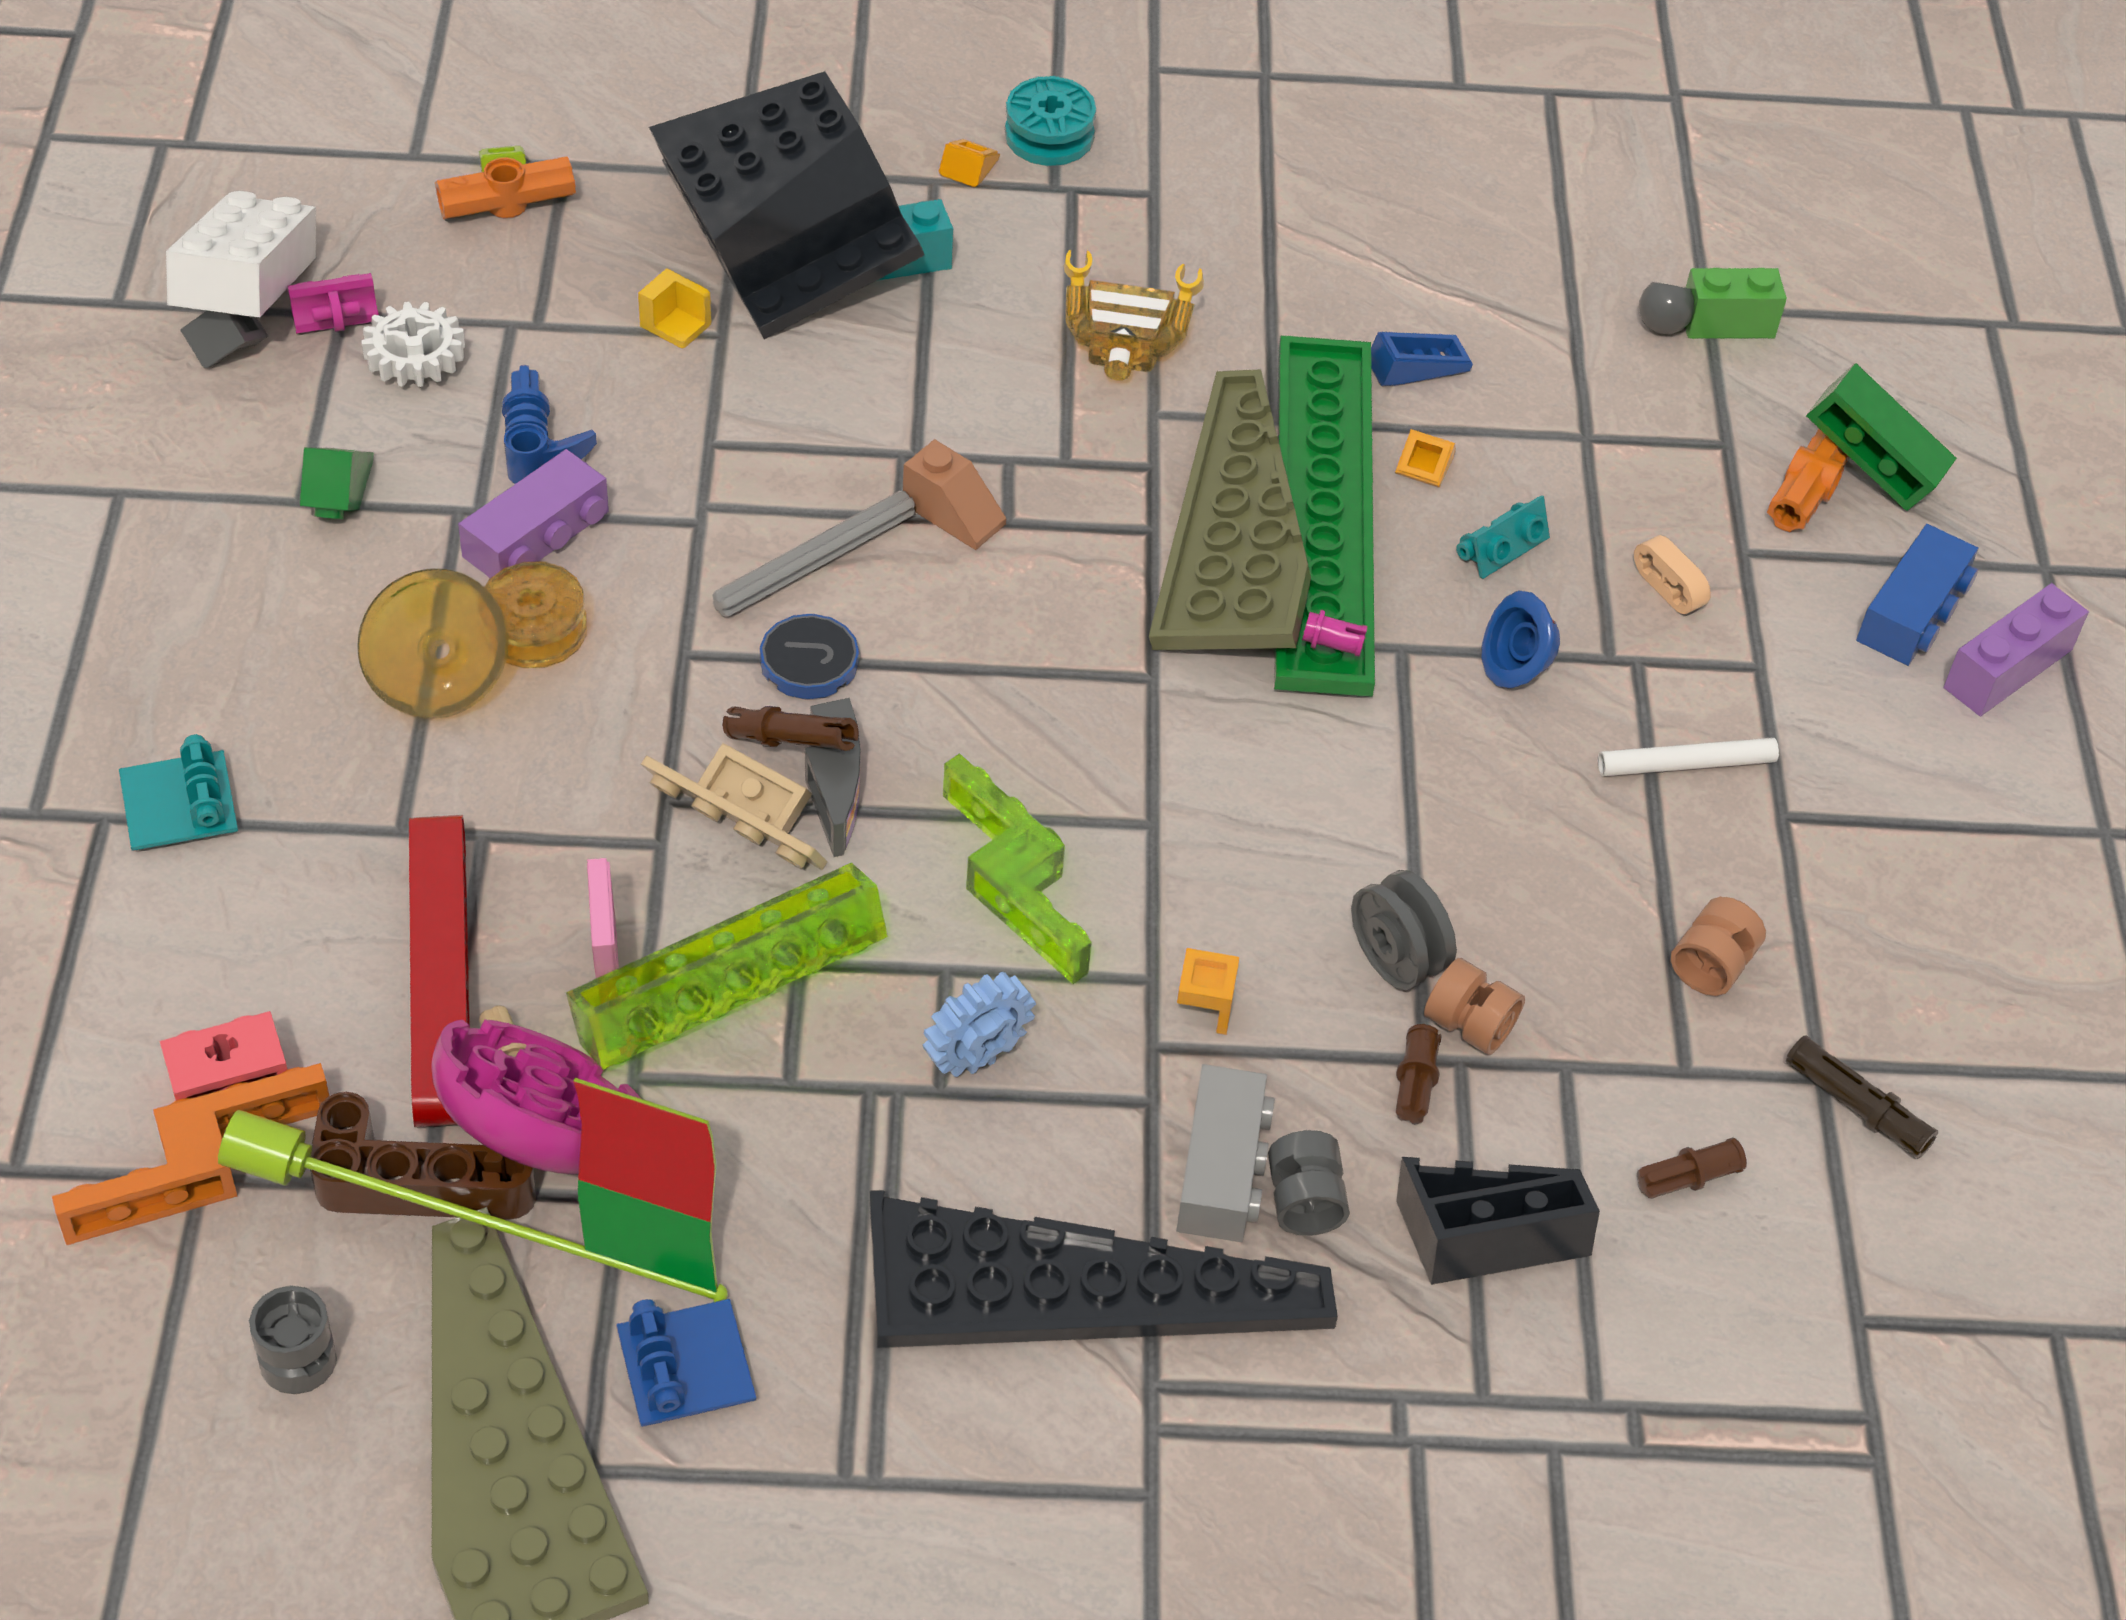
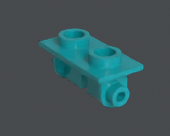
[1456,495,1550,579]

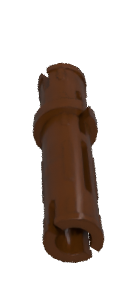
[722,706,859,751]

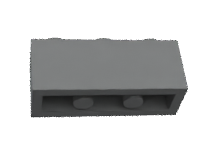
[1176,1064,1275,1243]

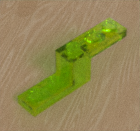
[943,753,1092,984]

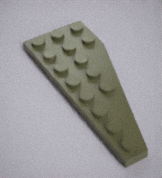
[1149,369,1311,650]
[432,1207,649,1620]

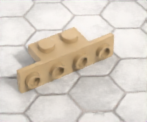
[641,743,827,870]

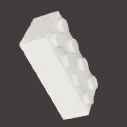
[166,191,316,318]

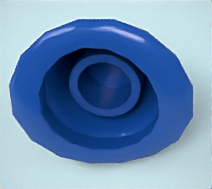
[1481,590,1560,688]

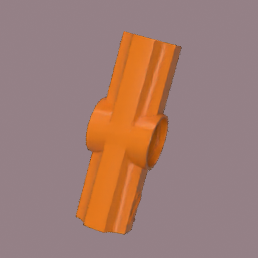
[435,156,576,219]
[1767,429,1850,533]

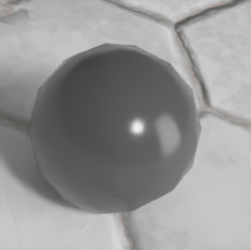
[1639,282,1694,334]

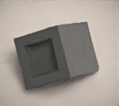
[180,311,268,368]

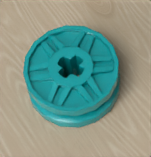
[1005,76,1096,166]

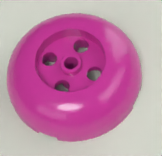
[431,1019,641,1175]

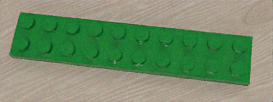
[1274,335,1375,697]

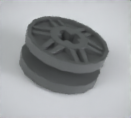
[1351,870,1457,990]

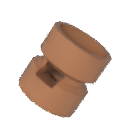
[1671,896,1766,996]
[1424,958,1525,1055]

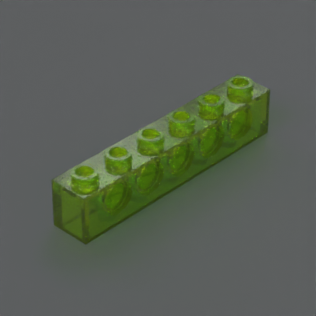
[566,862,888,1070]

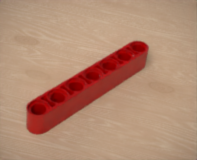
[409,815,470,1128]

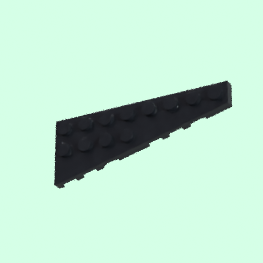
[870,1190,1338,1348]

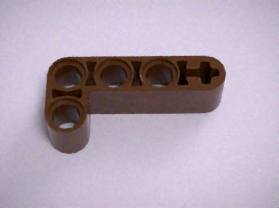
[310,1091,536,1220]

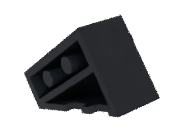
[1396,1157,1600,1285]

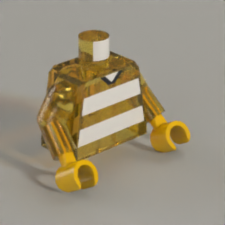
[1064,250,1204,380]

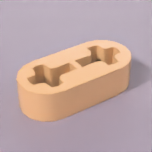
[1634,535,1711,614]

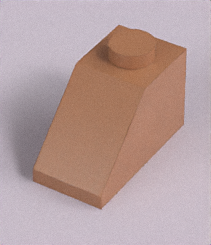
[903,439,1006,550]

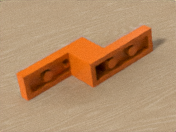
[52,1063,329,1245]

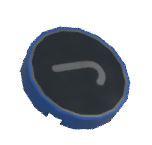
[760,614,859,699]

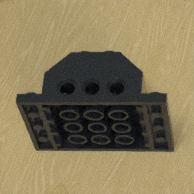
[649,71,924,339]

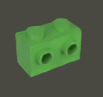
[1685,268,1787,339]

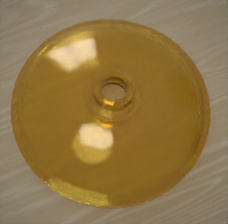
[357,568,509,719]

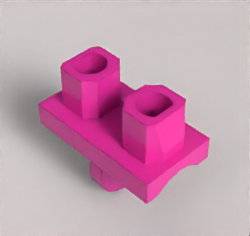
[288,273,379,334]

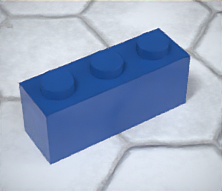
[1856,523,1979,666]

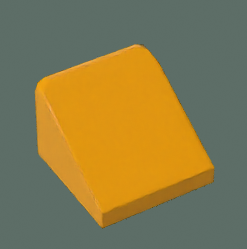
[939,139,1000,187]
[1395,429,1456,488]

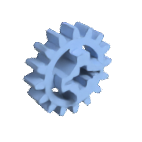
[923,972,1036,1077]

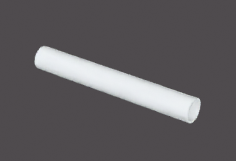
[1598,738,1779,777]

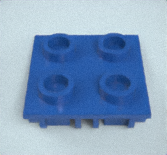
[616,1299,756,1427]

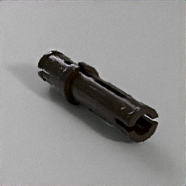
[1785,1035,1939,1159]

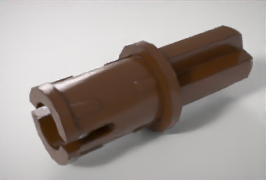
[1396,1024,1442,1124]
[1637,1137,1747,1199]

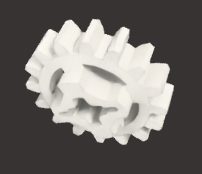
[361,302,465,387]

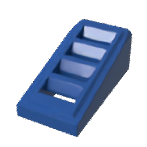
[1371,332,1473,386]

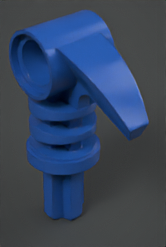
[502,365,597,484]

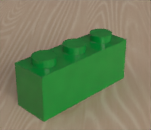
[1806,363,1957,511]

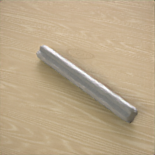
[712,491,915,617]

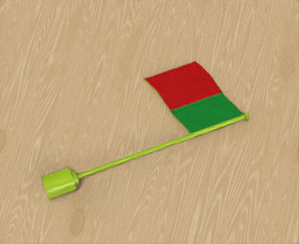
[218,1078,728,1302]

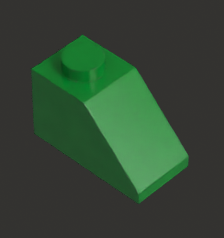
[300,447,374,519]

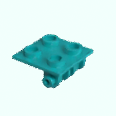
[119,734,238,851]

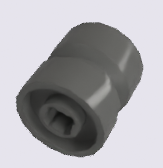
[1268,1130,1350,1236]
[249,1285,337,1394]

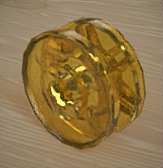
[479,561,587,668]

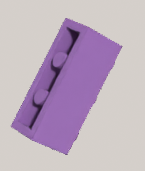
[458,449,609,587]
[1943,583,2089,717]

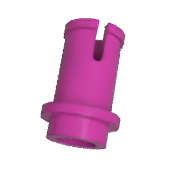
[1302,610,1368,657]

